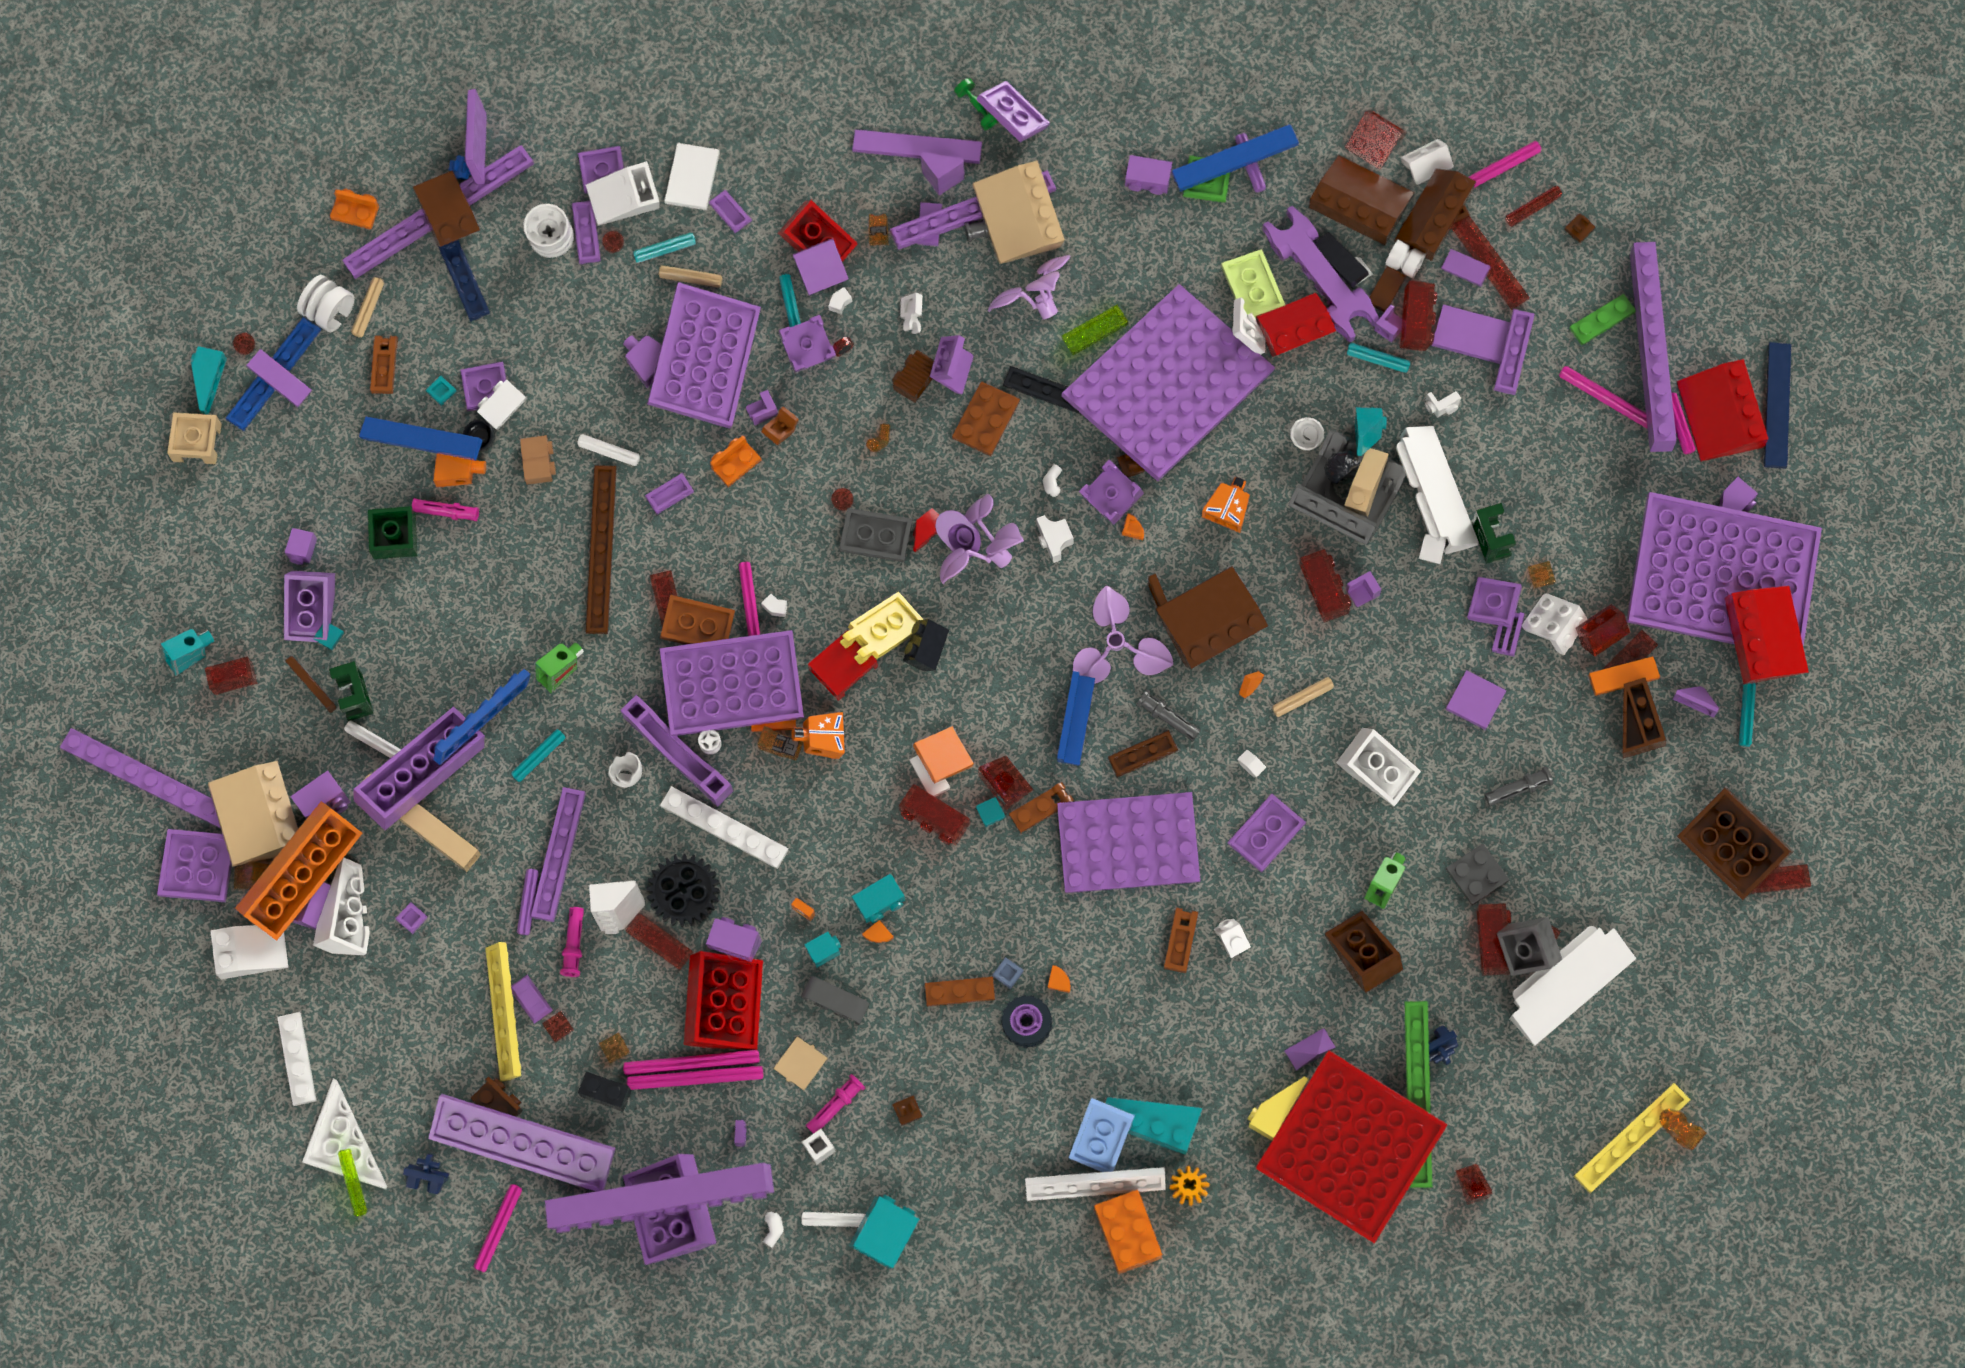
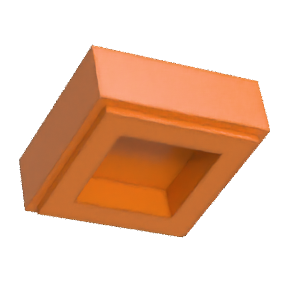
[791,898,815,921]

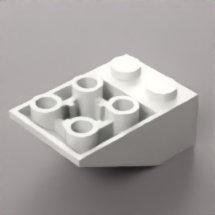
[586,162,660,226]

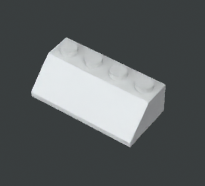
[589,881,645,934]

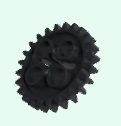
[646,853,720,927]

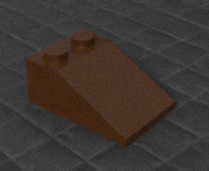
[413,171,480,247]
[1325,911,1403,993]

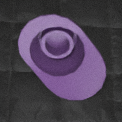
[935,510,981,558]

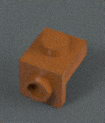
[761,407,799,445]

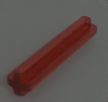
[1505,186,1562,227]

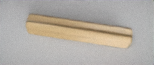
[659,265,722,288]
[351,277,384,337]
[1272,677,1334,717]

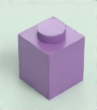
[285,528,317,565]

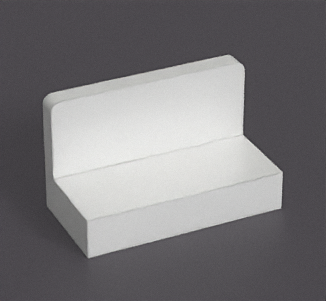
[1401,139,1453,185]

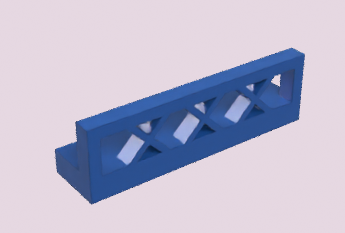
[1057,671,1095,766]

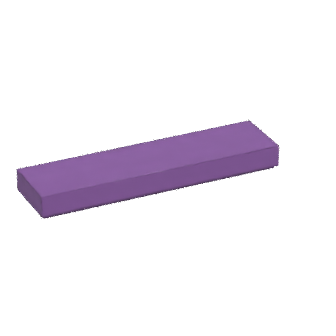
[1494,309,1535,395]

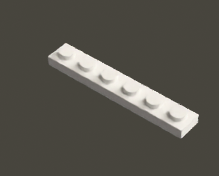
[660,786,789,869]
[1025,1167,1165,1201]

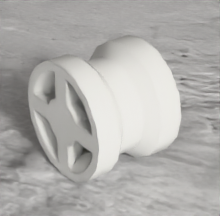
[698,730,722,755]

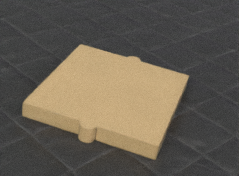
[774,1037,828,1090]

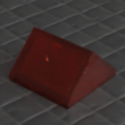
[978,756,1033,810]

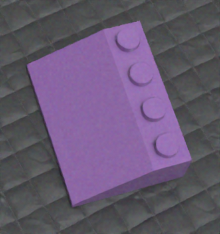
[623,1154,716,1265]

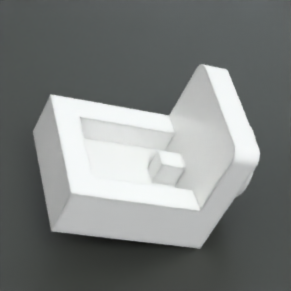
[1425,391,1461,418]
[1214,919,1251,958]

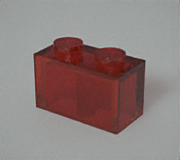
[1576,604,1630,656]
[205,656,258,695]

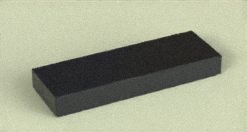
[1314,232,1369,288]

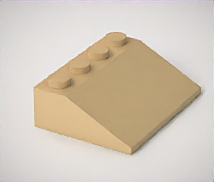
[972,161,1065,264]
[208,761,298,867]

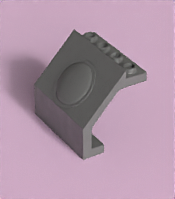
[1288,429,1406,545]

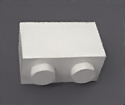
[477,380,527,430]

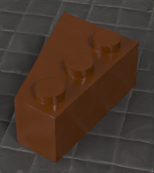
[1623,677,1666,758]

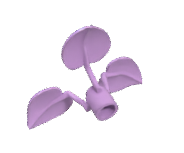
[988,255,1070,319]
[940,494,1024,584]
[1073,586,1173,683]

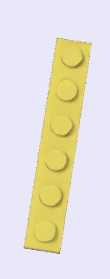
[485,942,521,1081]
[1574,1083,1690,1193]

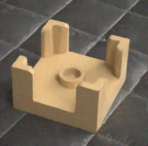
[167,413,221,464]

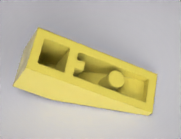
[1248,1077,1308,1141]

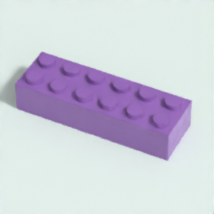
[354,707,485,830]

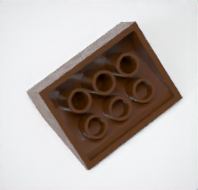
[1309,155,1415,245]
[1155,566,1268,669]
[1677,788,1794,900]

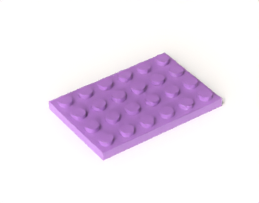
[647,282,761,429]
[660,630,804,736]
[1057,792,1200,893]

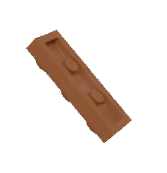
[925,977,995,1007]

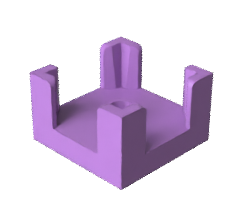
[779,315,836,373]
[1079,460,1144,525]

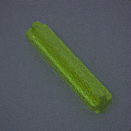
[338,1148,367,1217]

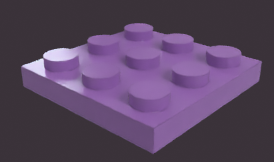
[157,829,232,902]

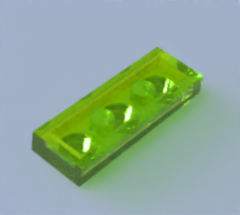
[1062,305,1128,356]

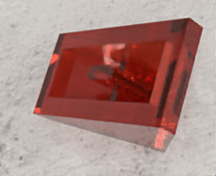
[1456,1164,1493,1205]

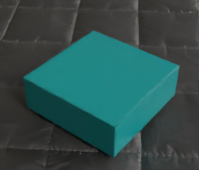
[425,376,456,406]
[313,623,344,650]
[975,797,1006,827]

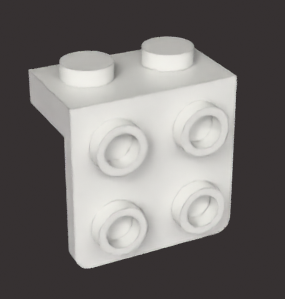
[1522,594,1588,655]

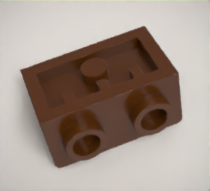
[471,1076,523,1117]

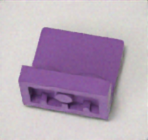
[930,335,973,394]

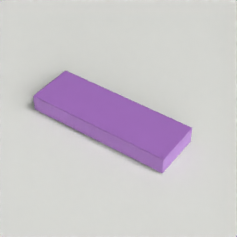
[572,201,601,264]
[246,349,312,407]

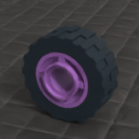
[1001,995,1053,1048]

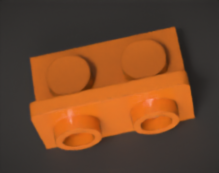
[330,189,379,229]
[710,436,761,487]

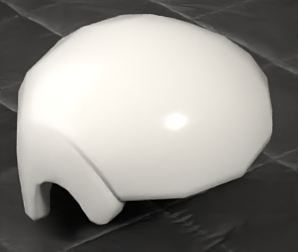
[1290,417,1324,450]
[608,752,642,788]

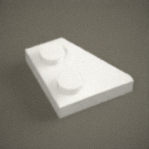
[1232,297,1266,354]

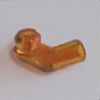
[866,424,891,452]

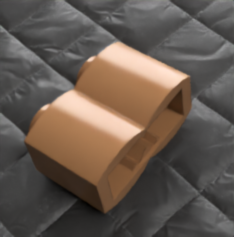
[520,436,556,485]

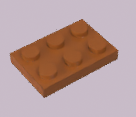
[952,381,1020,456]
[660,595,735,645]

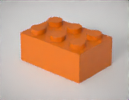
[1094,1189,1163,1275]

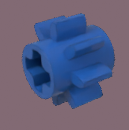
[448,156,471,180]

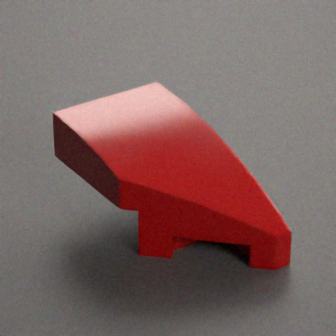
[913,508,939,552]

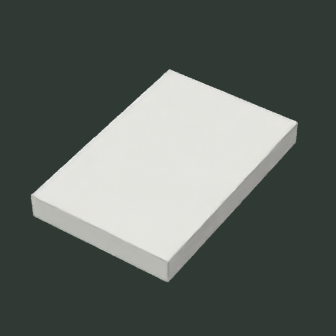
[665,143,720,210]

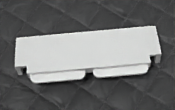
[1396,426,1479,554]
[1510,926,1636,1046]

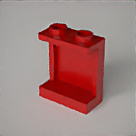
[808,630,878,701]

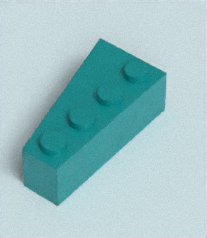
[1105,1097,1202,1155]

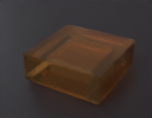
[1527,561,1556,589]
[599,1032,630,1064]

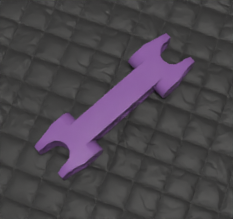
[1262,206,1379,342]

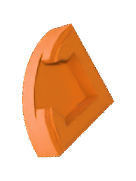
[1122,513,1144,540]
[1239,671,1264,698]
[862,920,894,943]
[1048,965,1070,993]

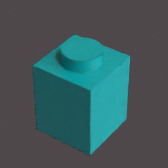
[804,931,842,968]

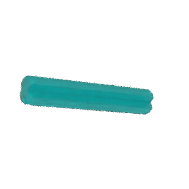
[633,233,696,263]
[779,274,801,328]
[1347,343,1410,373]
[1739,683,1756,747]
[511,729,565,782]

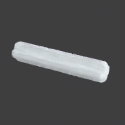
[577,434,640,466]
[344,721,401,758]
[801,1212,865,1227]

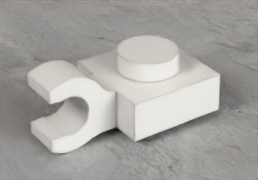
[900,293,922,334]

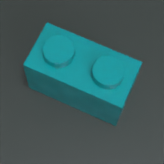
[852,873,905,923]

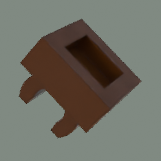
[1564,213,1595,243]
[1117,454,1145,478]
[892,1095,923,1126]

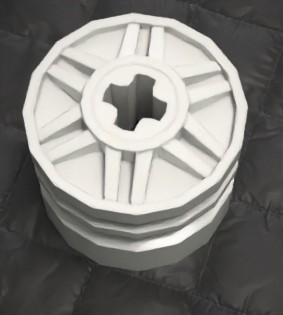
[524,204,574,258]
[297,275,355,332]

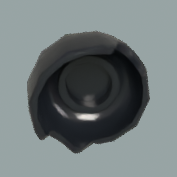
[462,419,496,452]

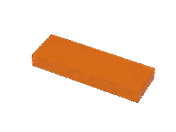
[1588,656,1660,696]

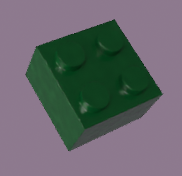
[368,506,418,560]

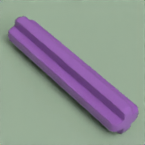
[1235,133,1266,192]
[517,869,539,935]

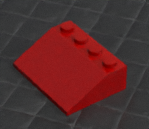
[1677,359,1768,462]
[1724,586,1809,685]
[684,951,763,1050]

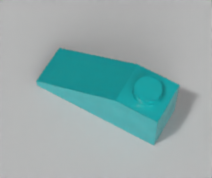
[191,346,227,415]
[1355,407,1387,456]

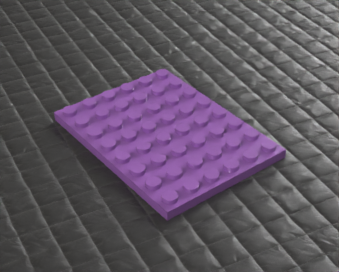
[1062,284,1275,481]
[1626,492,1822,646]

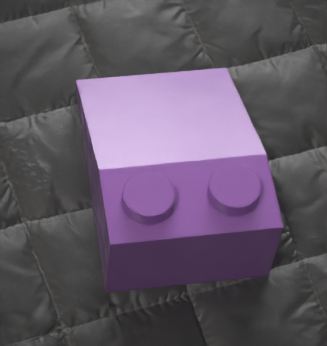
[284,571,335,642]

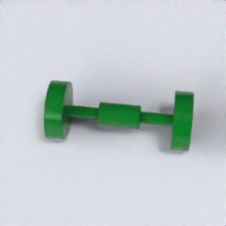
[954,78,999,131]

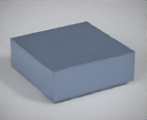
[992,957,1024,989]

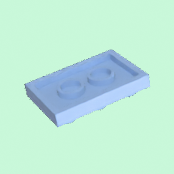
[1069,1098,1134,1172]

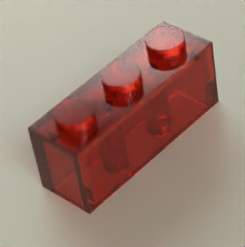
[1400,280,1437,351]
[1299,549,1352,623]
[899,784,971,846]
[1476,903,1511,976]

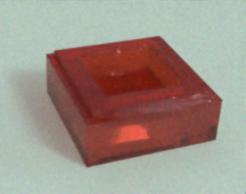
[542,1011,574,1043]

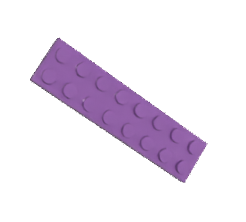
[428,1094,615,1192]

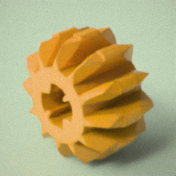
[1170,1166,1209,1206]

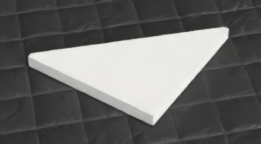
[302,1079,387,1189]

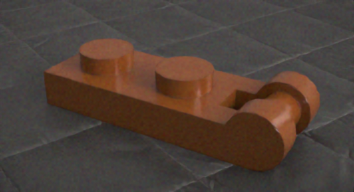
[370,336,398,394]
[1009,782,1074,833]
[1164,907,1199,973]

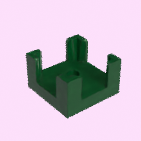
[1472,503,1516,564]
[329,661,374,721]

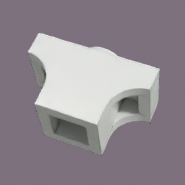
[1036,515,1073,563]

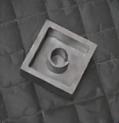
[1497,917,1563,976]

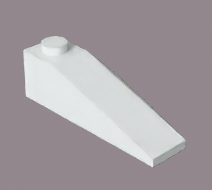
[313,858,370,955]

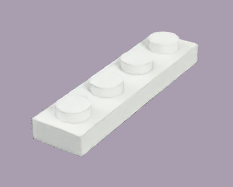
[277,1012,317,1106]

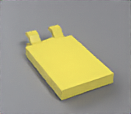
[840,592,923,664]

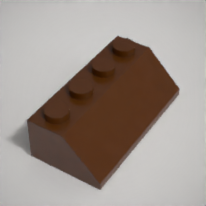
[1394,169,1476,261]

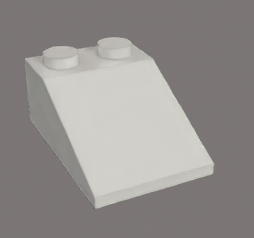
[1336,728,1421,806]
[211,925,289,979]

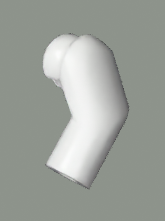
[1043,464,1062,497]
[763,1212,784,1248]

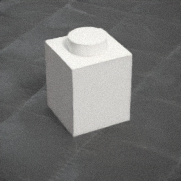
[802,1129,836,1165]

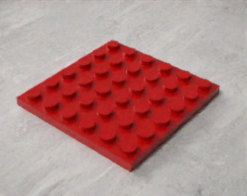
[1256,1050,1448,1244]

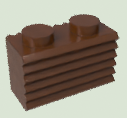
[892,350,934,403]

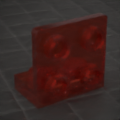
[1345,110,1407,169]

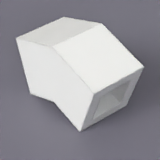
[828,287,852,314]
[761,594,787,617]
[1238,750,1266,777]

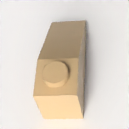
[1345,448,1389,517]

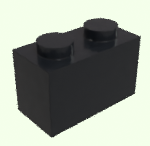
[903,619,949,671]
[578,1071,632,1112]

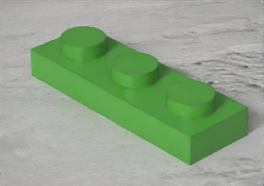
[1569,294,1636,345]

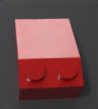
[778,200,858,262]

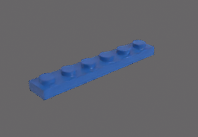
[433,669,531,765]

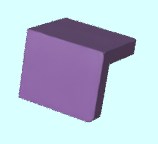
[1374,305,1406,342]
[746,390,778,426]
[1346,571,1381,607]

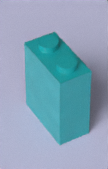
[848,1195,920,1269]

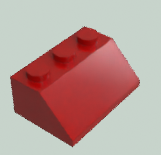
[1256,293,1336,357]

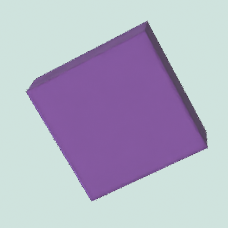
[395,902,428,934]
[735,1120,746,1147]

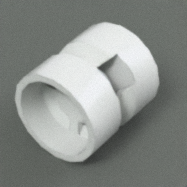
[1386,240,1426,278]

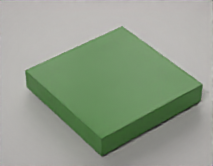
[1183,156,1230,203]

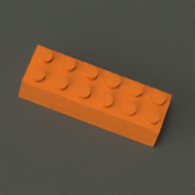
[235,801,363,941]

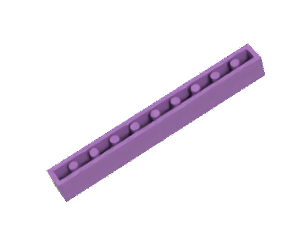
[1630,242,1676,452]
[545,1163,774,1233]

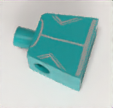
[161,629,215,676]

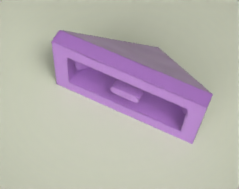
[1673,686,1719,718]
[1285,1028,1336,1071]

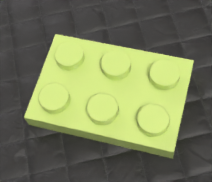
[1221,249,1285,319]

